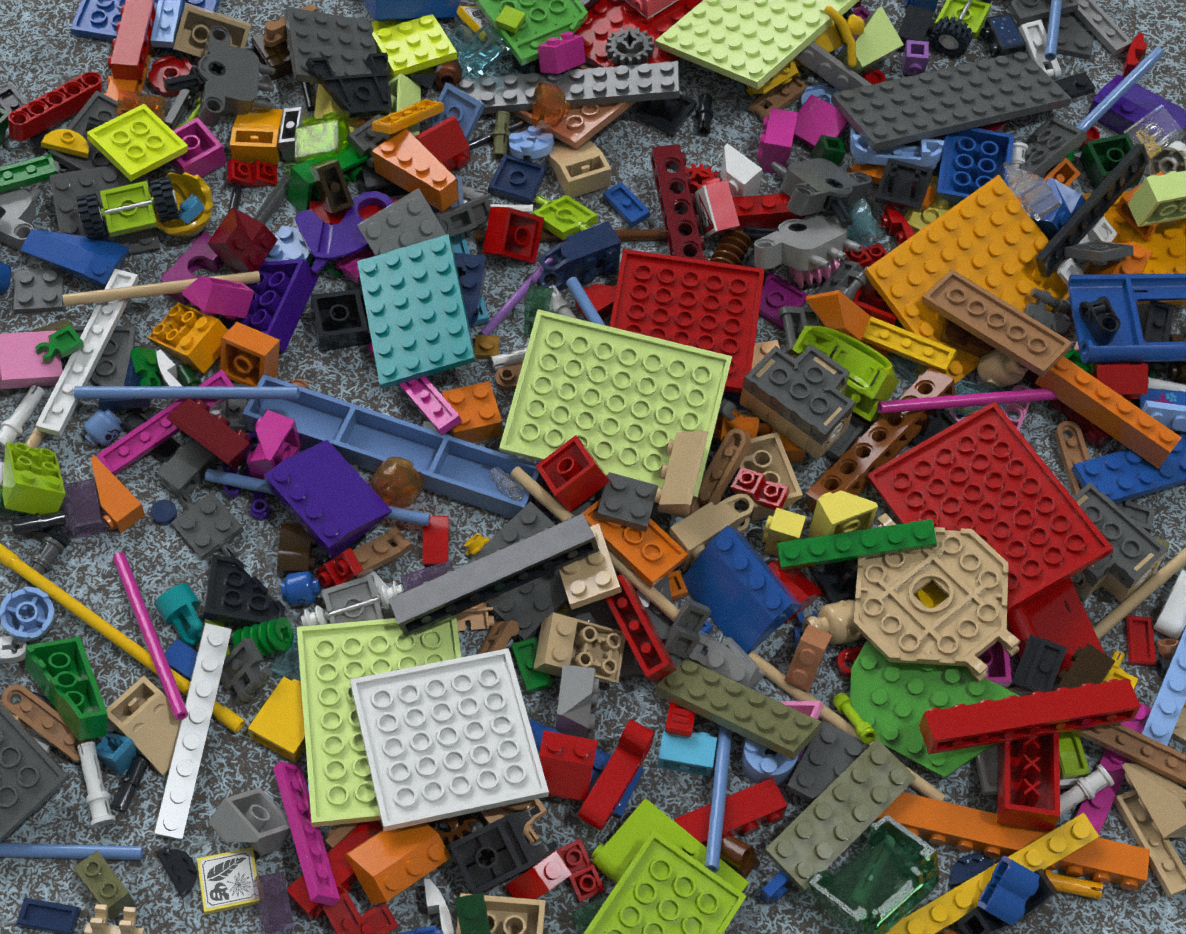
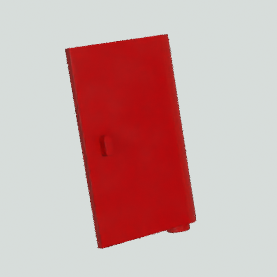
[1007,578,1105,685]

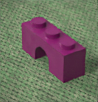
[160,232,225,305]

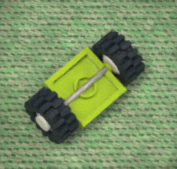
[930,0,992,58]
[76,176,180,239]

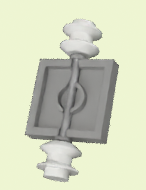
[301,575,404,626]

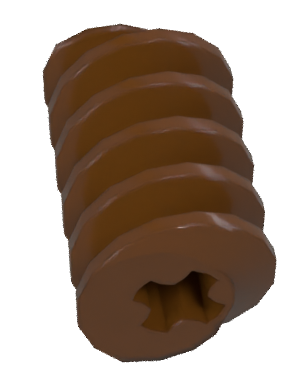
[710,230,751,266]

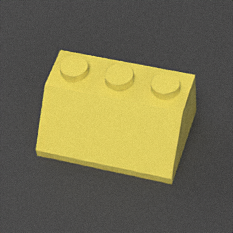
[808,490,878,538]

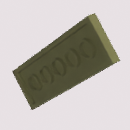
[656,659,822,760]
[763,739,916,892]

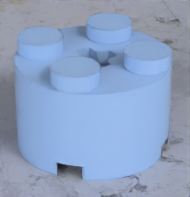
[741,738,798,786]

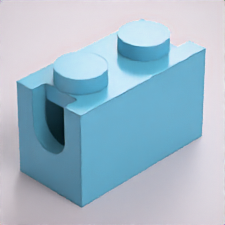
[657,728,717,777]

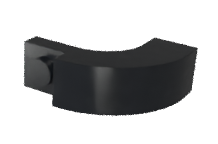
[956,868,1058,934]

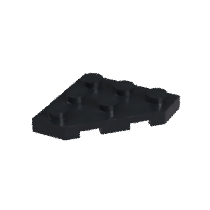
[203,554,285,627]

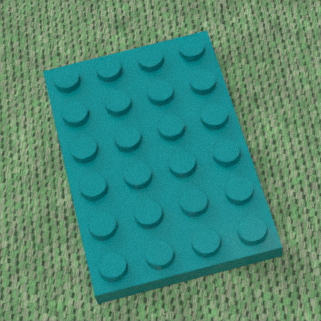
[357,234,477,389]

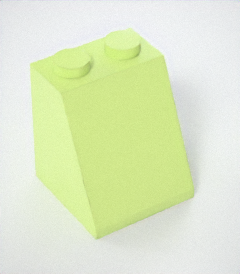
[837,6,904,74]

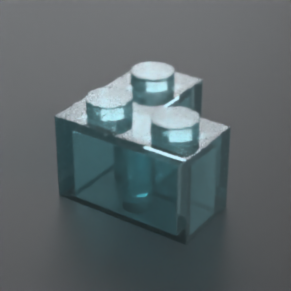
[447,24,509,77]

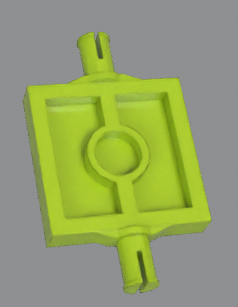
[532,195,598,240]

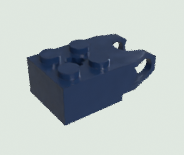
[539,221,621,291]
[454,252,486,332]

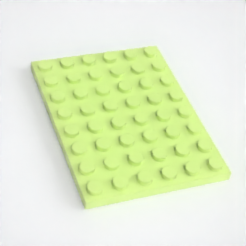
[655,0,859,89]
[499,309,732,500]
[297,615,461,827]

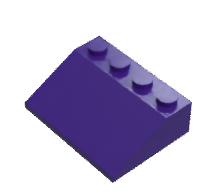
[1087,75,1186,151]
[221,259,319,353]
[264,440,392,559]

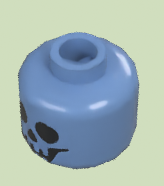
[84,409,122,446]

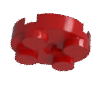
[148,56,192,97]

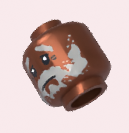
[433,59,462,90]

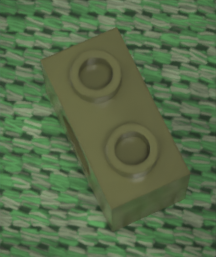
[73,850,134,920]

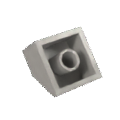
[556,665,599,738]
[208,788,291,856]

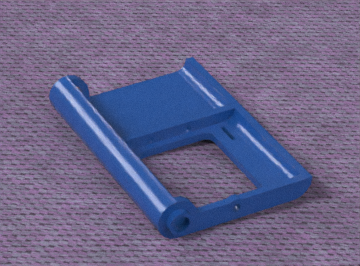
[1068,274,1186,364]

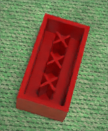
[997,733,1060,831]

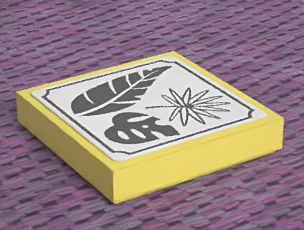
[197,847,262,915]

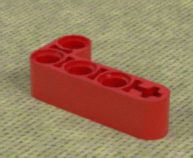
[577,719,655,831]

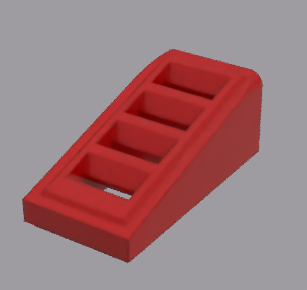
[664,701,695,737]

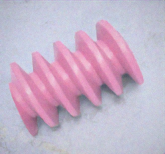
[789,259,840,288]

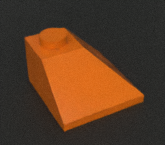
[805,290,871,341]

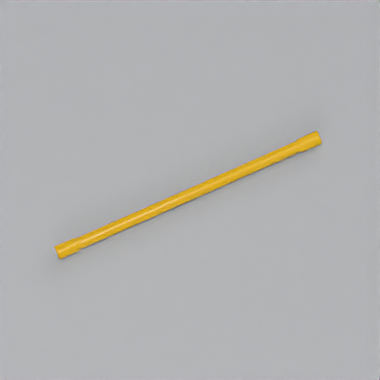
[0,543,246,734]

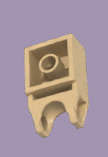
[669,494,755,572]

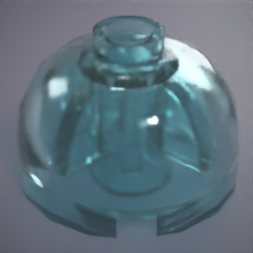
[847,198,883,245]

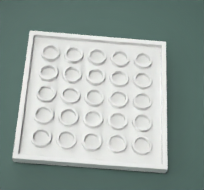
[350,648,549,831]

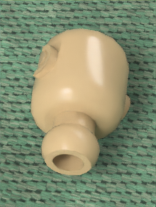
[977,349,1029,388]
[802,600,864,645]

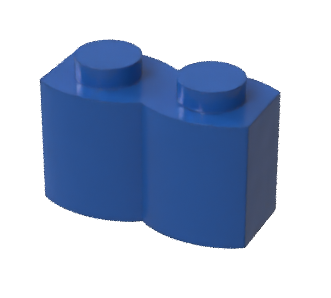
[977,855,1040,926]

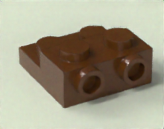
[940,318,995,358]

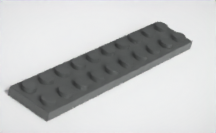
[456,61,680,114]

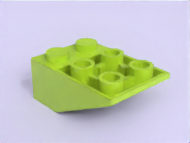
[2,442,66,515]

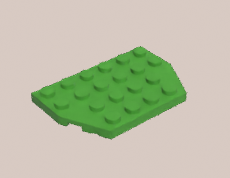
[474,0,588,66]
[849,640,1020,779]

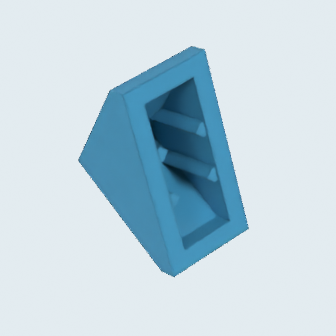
[95,732,140,776]

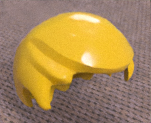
[151,172,214,237]

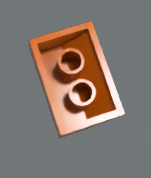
[345,823,451,904]

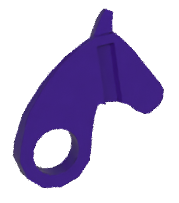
[295,191,394,273]

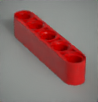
[8,72,102,141]

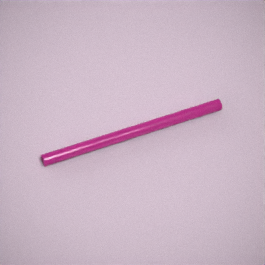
[878,388,1059,414]
[113,552,188,720]

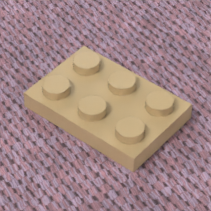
[559,524,622,610]

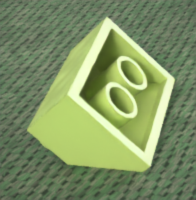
[371,73,421,147]

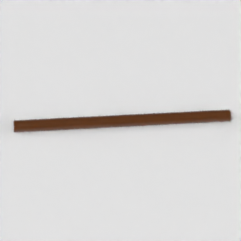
[475,229,685,243]

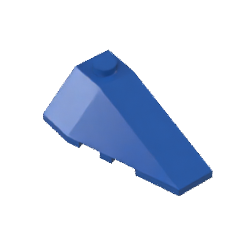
[21,229,130,289]

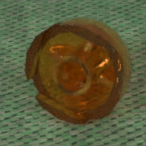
[532,82,570,129]
[371,457,424,508]

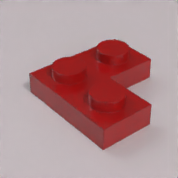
[320,891,399,934]

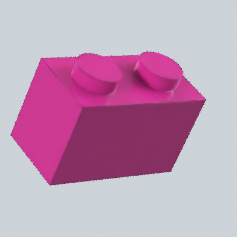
[538,32,586,74]

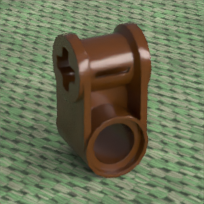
[720,836,760,880]

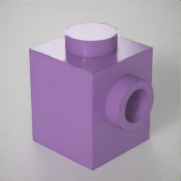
[902,40,929,76]

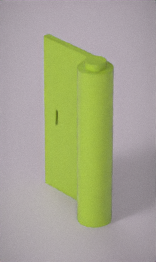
[591,798,749,892]

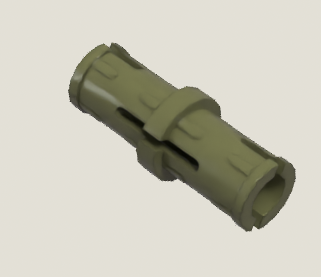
[492,111,510,158]

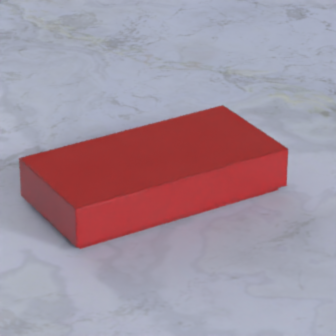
[1125,615,1156,667]

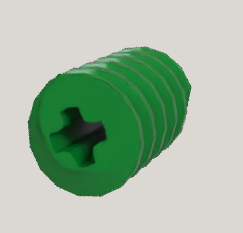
[232,617,294,657]

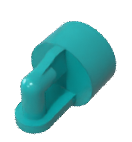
[154,583,203,646]

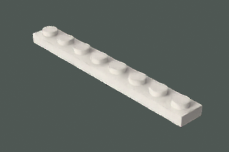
[35,269,139,437]
[154,623,232,840]

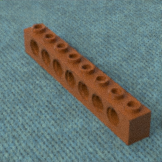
[805,367,956,512]

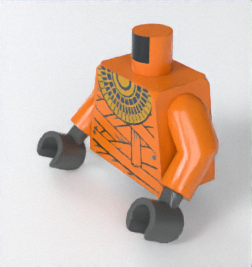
[713,399,769,441]

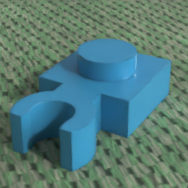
[179,193,205,224]

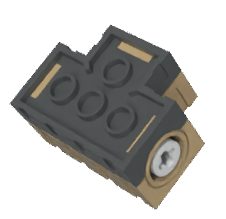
[740,344,855,460]
[1070,482,1168,603]

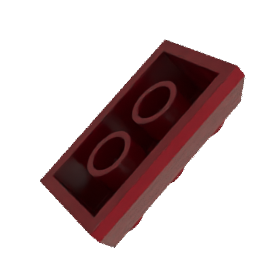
[166,398,254,470]

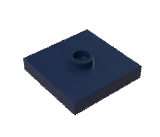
[488,154,547,205]

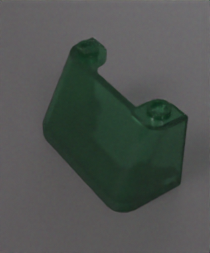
[809,814,939,934]

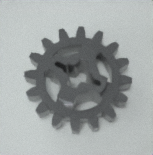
[606,26,654,66]

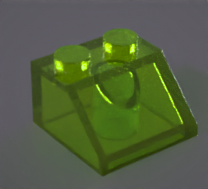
[295,112,351,162]

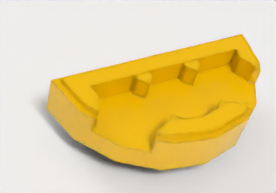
[41,129,89,158]

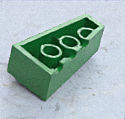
[287,142,371,212]
[25,636,108,741]

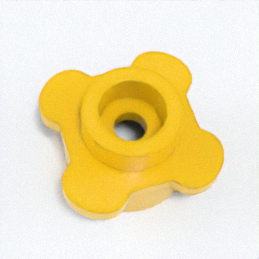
[464,533,490,556]

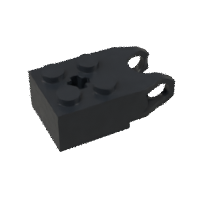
[310,289,372,351]
[448,806,558,894]

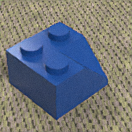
[1030,177,1086,241]

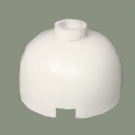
[1146,140,1186,175]

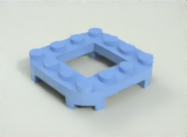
[849,123,944,169]

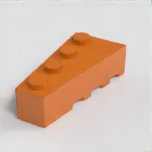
[372,128,459,212]

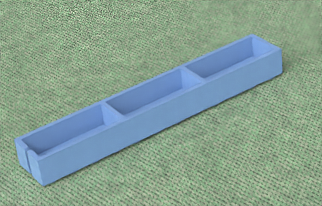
[242,374,542,518]

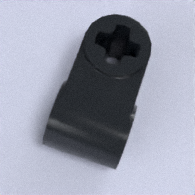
[1079,296,1121,345]

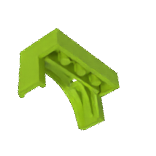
[792,326,900,422]

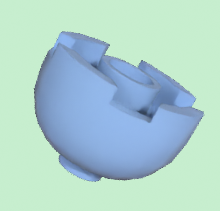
[0,586,55,642]

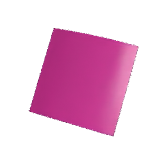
[793,94,849,149]

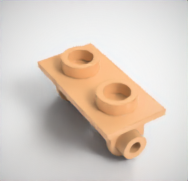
[456,603,494,631]

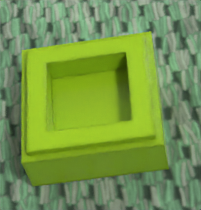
[496,5,526,33]

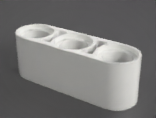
[1153,569,1186,640]

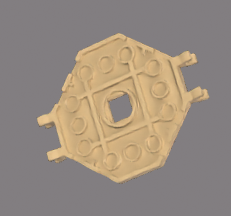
[854,513,1020,683]

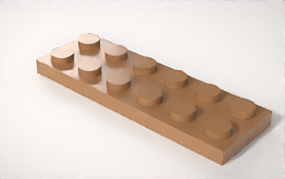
[922,269,1073,377]

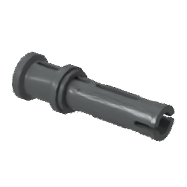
[11,536,65,594]

